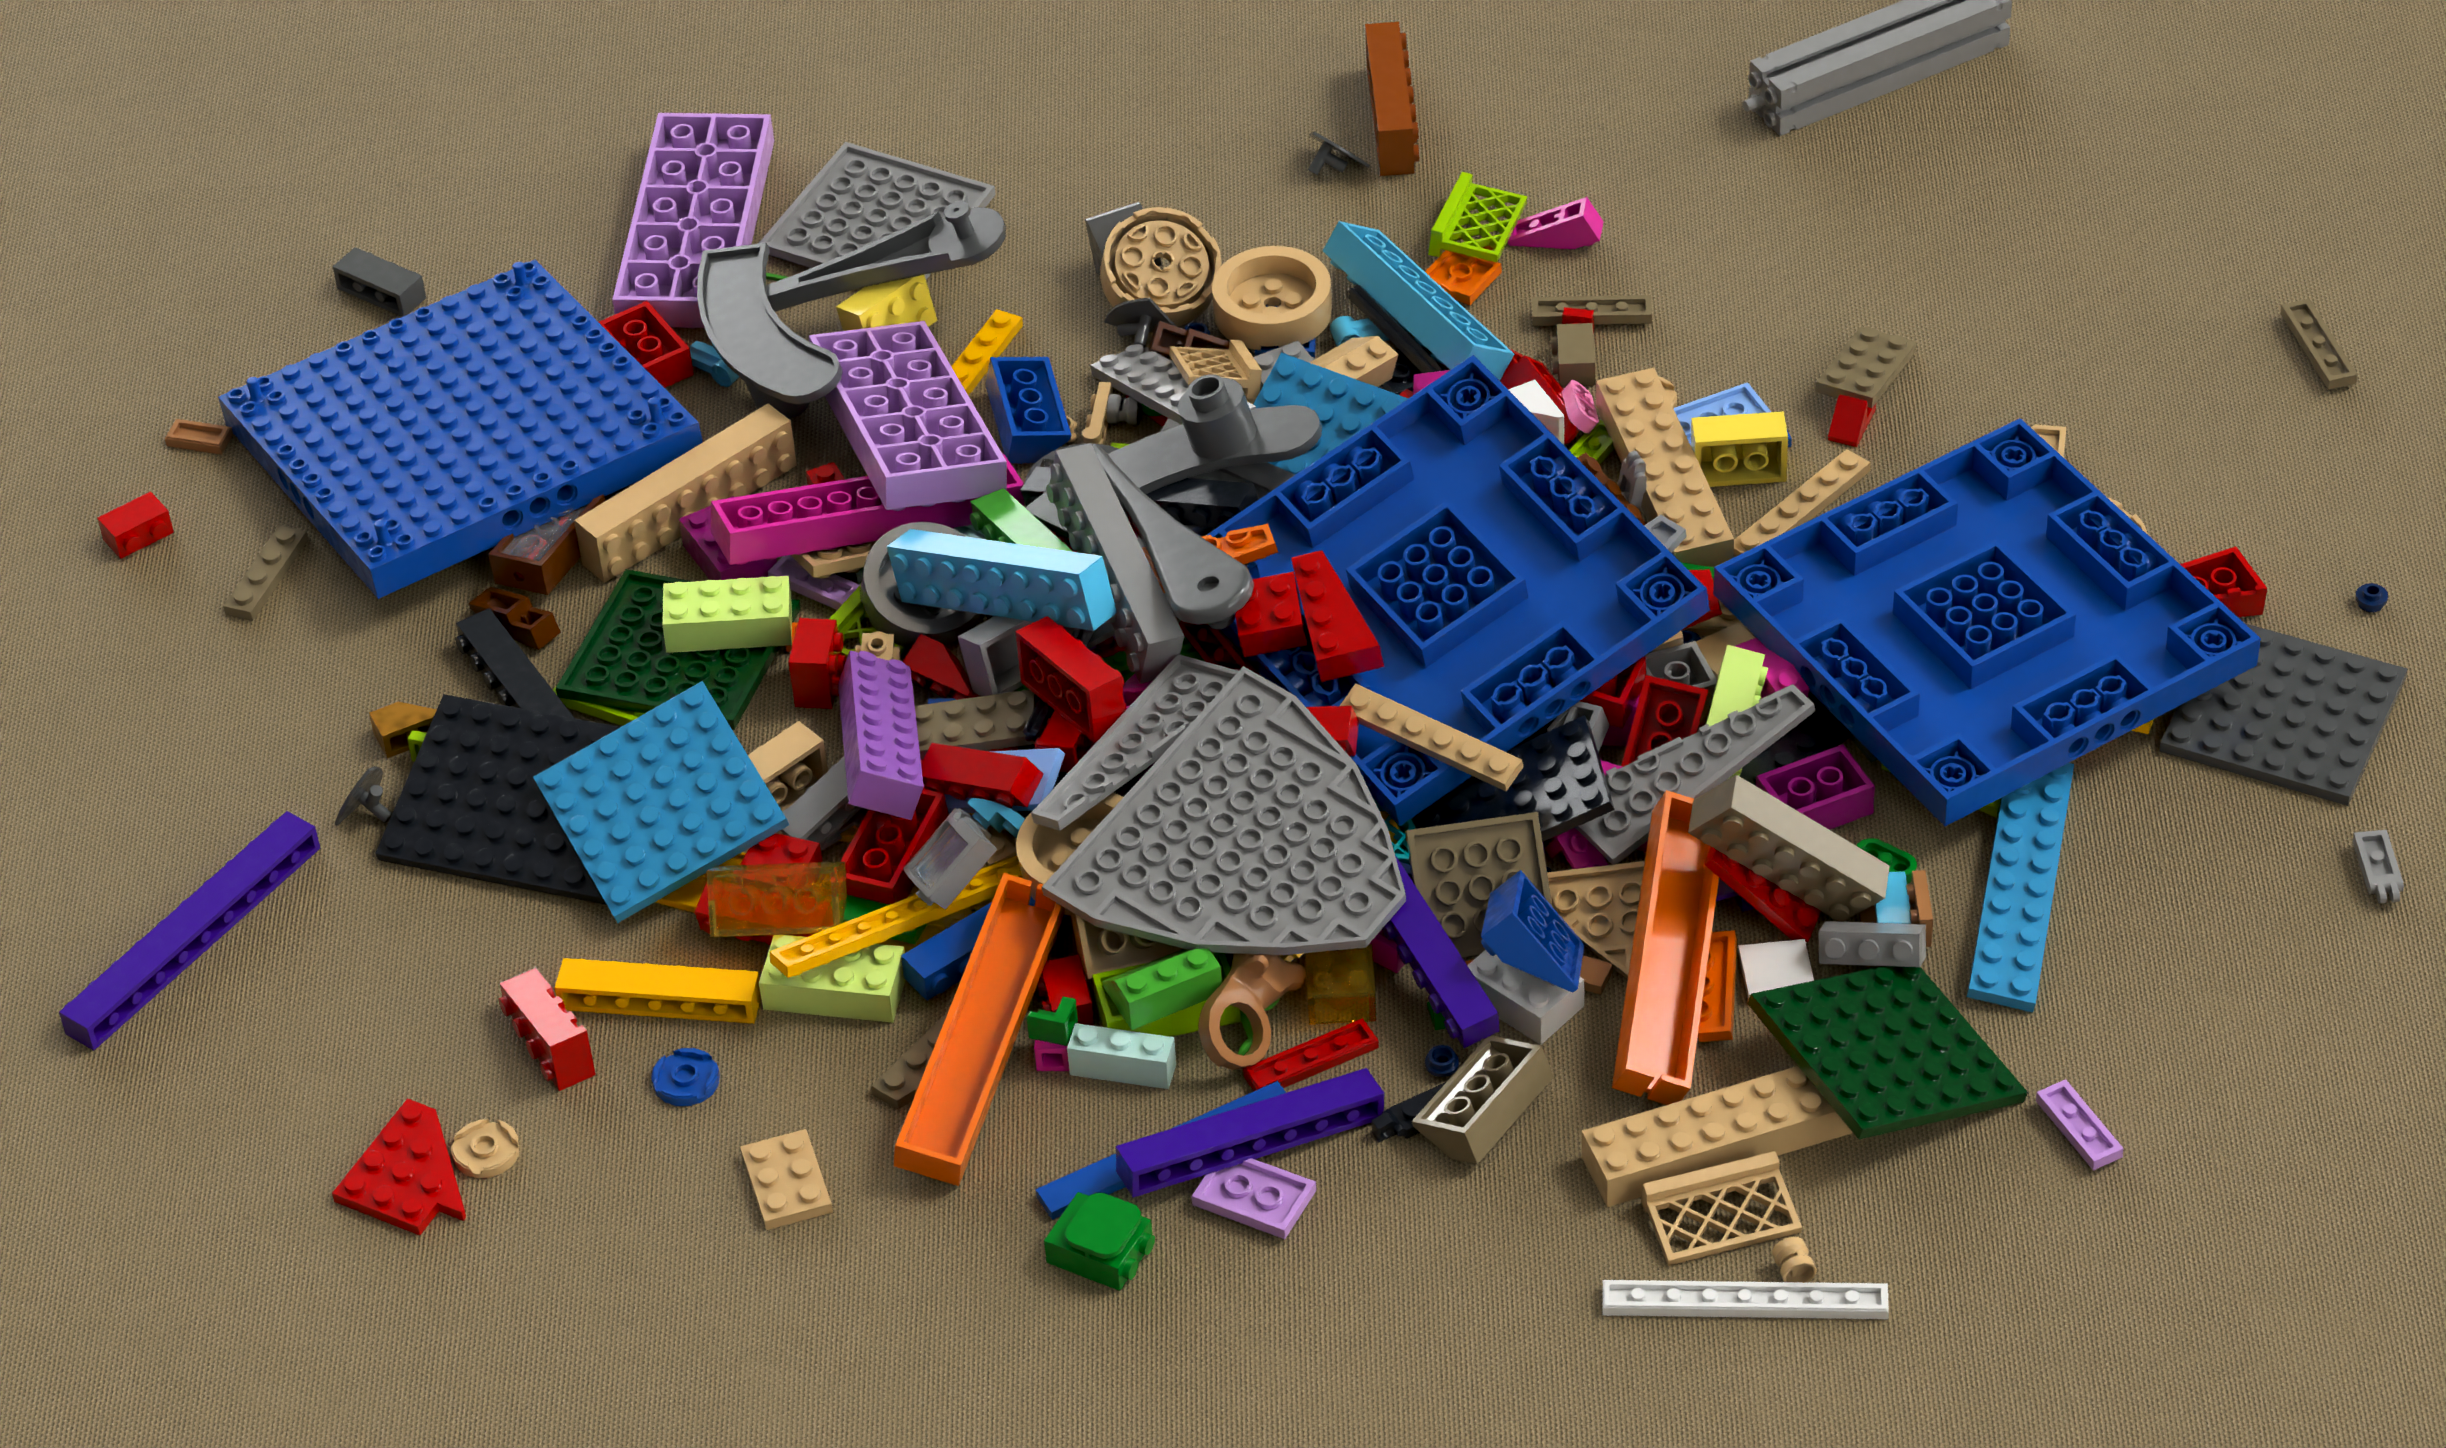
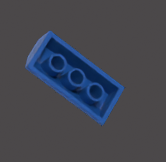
[985,357,1071,464]

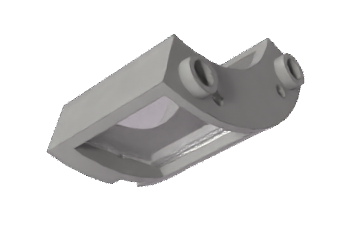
[904,807,997,910]

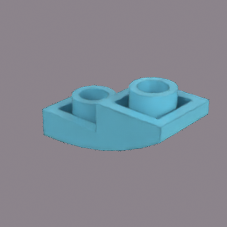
[967,798,1025,838]
[1874,871,1911,924]

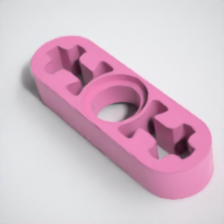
[1562,380,1599,434]

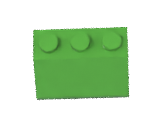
[1102,948,1222,1030]

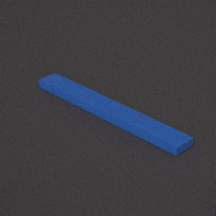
[1035,1081,1286,1220]

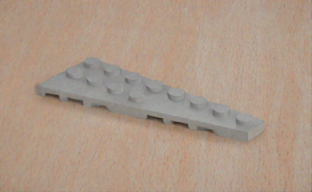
[1031,654,1238,831]
[1575,684,1815,865]

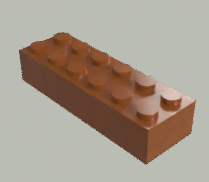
[1365,22,1419,176]

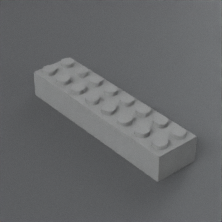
[1046,443,1184,683]

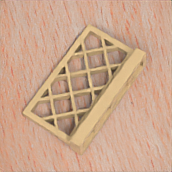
[1169,339,1262,399]
[1641,1151,1802,1266]

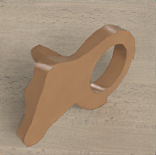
[1198,953,1306,1070]

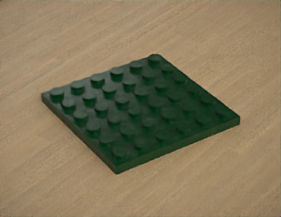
[556,569,801,730]
[1747,966,2028,1139]

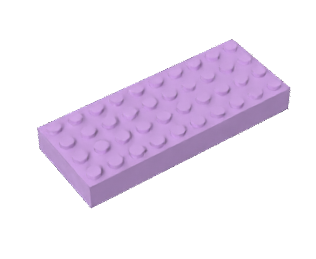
[612,113,774,328]
[809,321,1007,511]

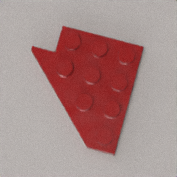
[1704,847,1821,943]
[332,1098,466,1236]

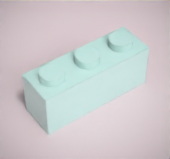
[1067,1023,1176,1089]

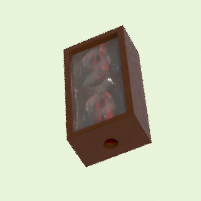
[488,495,605,595]

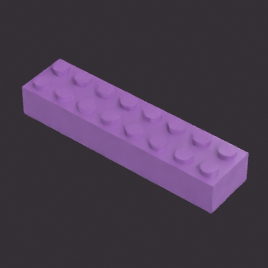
[838,650,924,820]

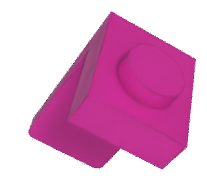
[1545,828,1608,869]

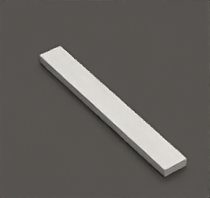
[1602,1280,1889,1319]

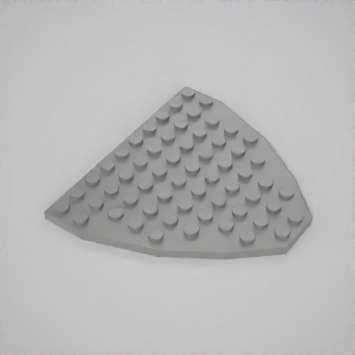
[1042,666,1406,955]

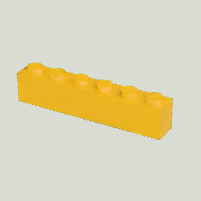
[555,958,761,1024]

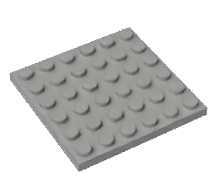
[759,142,996,279]

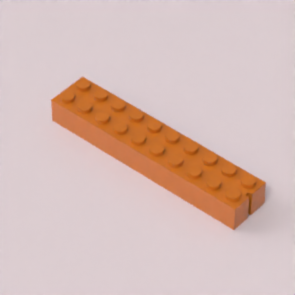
[1612,790,1719,1105]
[894,873,1065,1186]

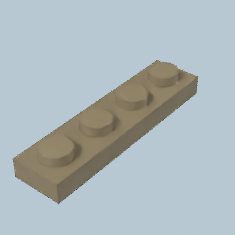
[1532,295,1652,326]
[2280,299,2358,390]
[223,525,309,621]

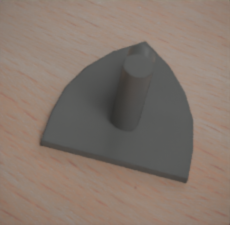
[1308,131,1370,175]
[1104,298,1176,348]
[335,766,392,826]

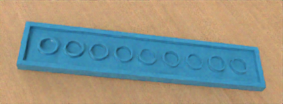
[1966,763,2074,1012]

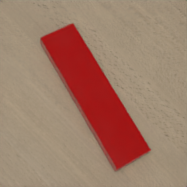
[1243,1018,1379,1091]

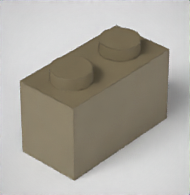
[1551,323,1595,387]

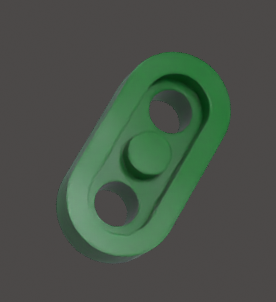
[1856,838,1917,884]

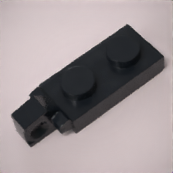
[1371,1082,1446,1142]

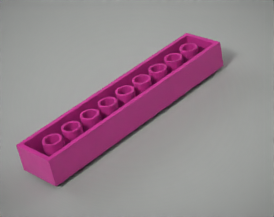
[711,454,1024,565]

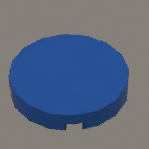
[651,1048,720,1106]

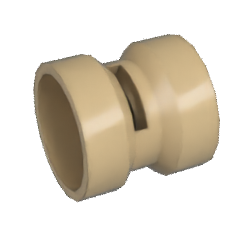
[1772,1237,1817,1282]

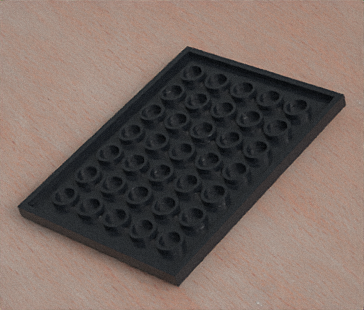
[375,694,620,905]

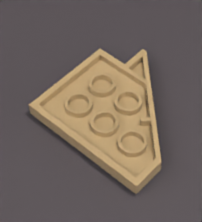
[1547,861,1645,979]

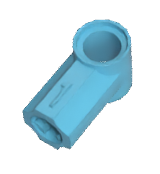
[1330,316,1390,346]
[690,340,739,387]

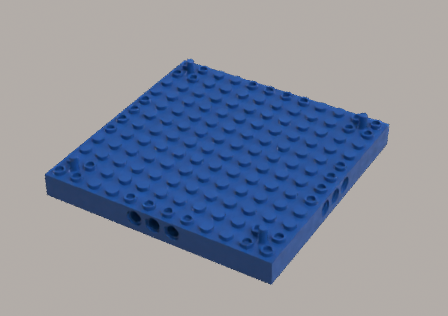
[218,260,703,599]
[1207,355,1710,826]
[1713,418,2261,826]

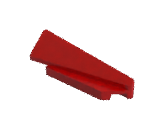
[1500,349,1580,444]

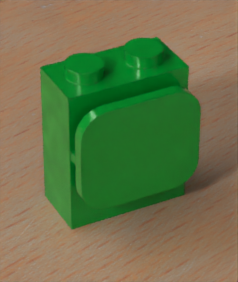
[1044,1192,1155,1291]

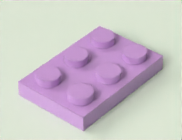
[1191,1158,1316,1239]

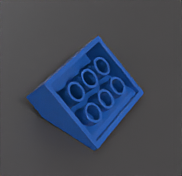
[1481,870,1585,993]

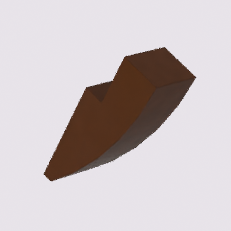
[1148,321,1229,360]
[468,586,561,650]

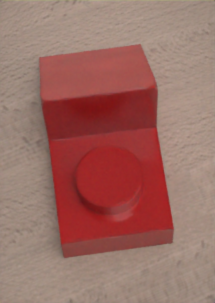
[1828,395,1877,447]

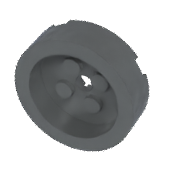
[860,522,982,649]

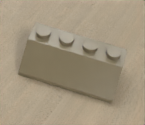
[1411,1036,1554,1164]

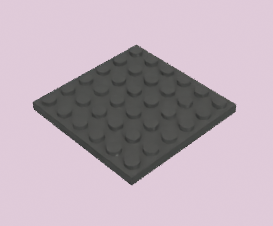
[2160,623,2408,806]

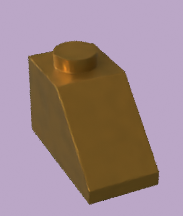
[369,702,437,758]

